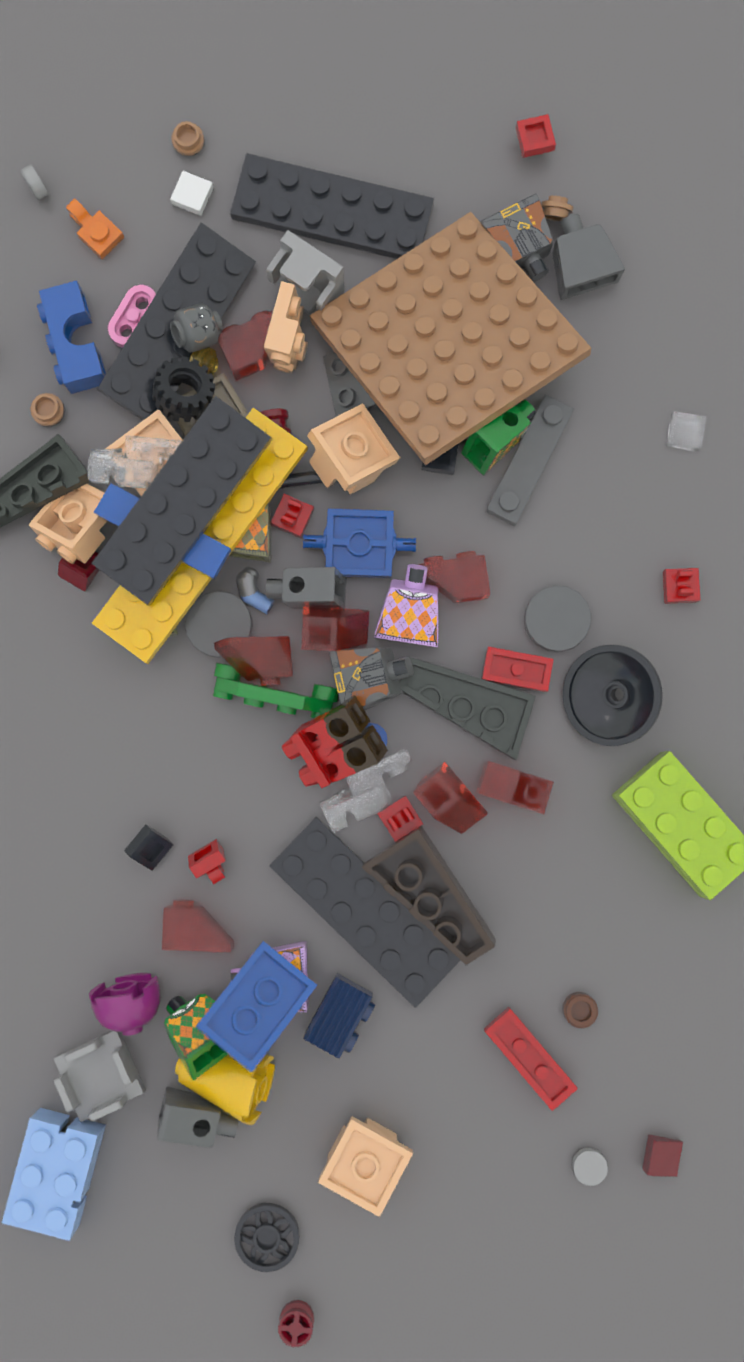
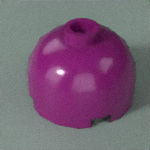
[89,973,161,1036]

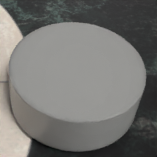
[21,164,49,200]
[572,1147,608,1186]

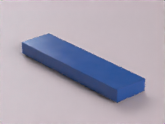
[94,483,231,580]

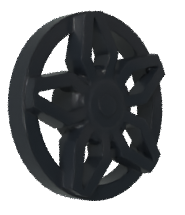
[234,1203,299,1272]

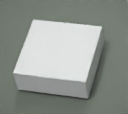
[170,171,214,216]

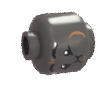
[170,303,223,352]

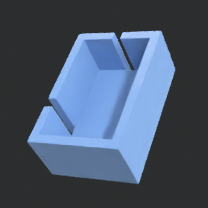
[2,1108,106,1241]

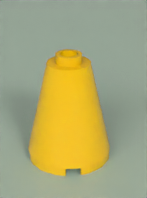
[175,1054,275,1126]

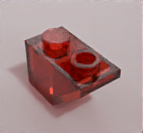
[218,310,274,381]
[418,551,491,604]
[301,607,369,651]
[475,761,554,814]
[413,762,488,834]

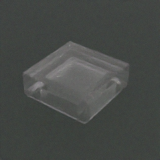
[666,411,706,451]

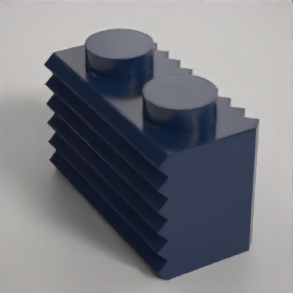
[303,973,375,1059]

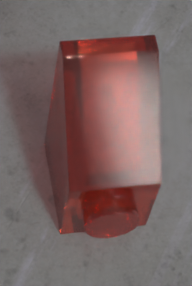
[214,636,293,687]
[162,899,234,952]

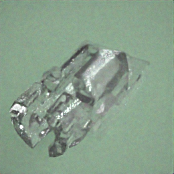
[87,435,182,489]
[320,748,412,833]

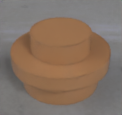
[172,121,204,156]
[541,195,573,221]
[31,393,64,426]

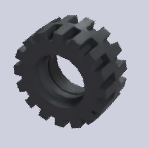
[152,356,215,422]

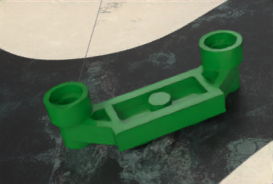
[213,663,338,718]

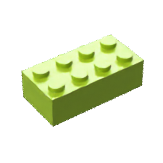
[612,751,744,900]

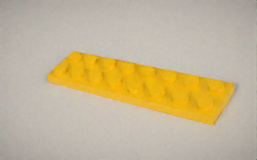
[92,408,308,664]

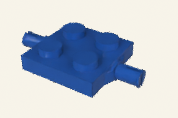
[303,508,416,578]

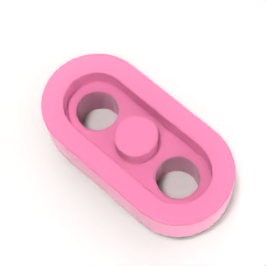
[108,285,156,348]

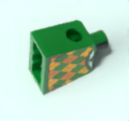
[461,400,535,476]
[164,994,228,1080]

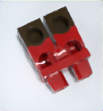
[282,695,388,789]

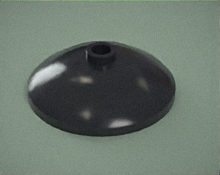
[563,645,663,746]

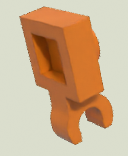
[65,198,124,259]

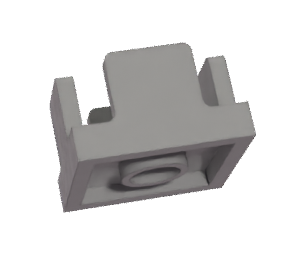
[266,230,345,314]
[54,1031,145,1122]

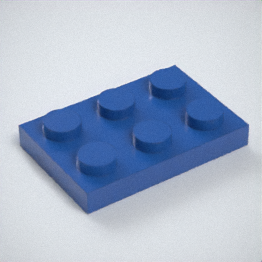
[195,941,317,1072]

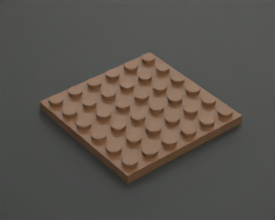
[310,212,591,465]

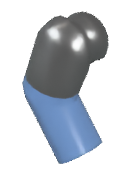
[236,567,275,614]

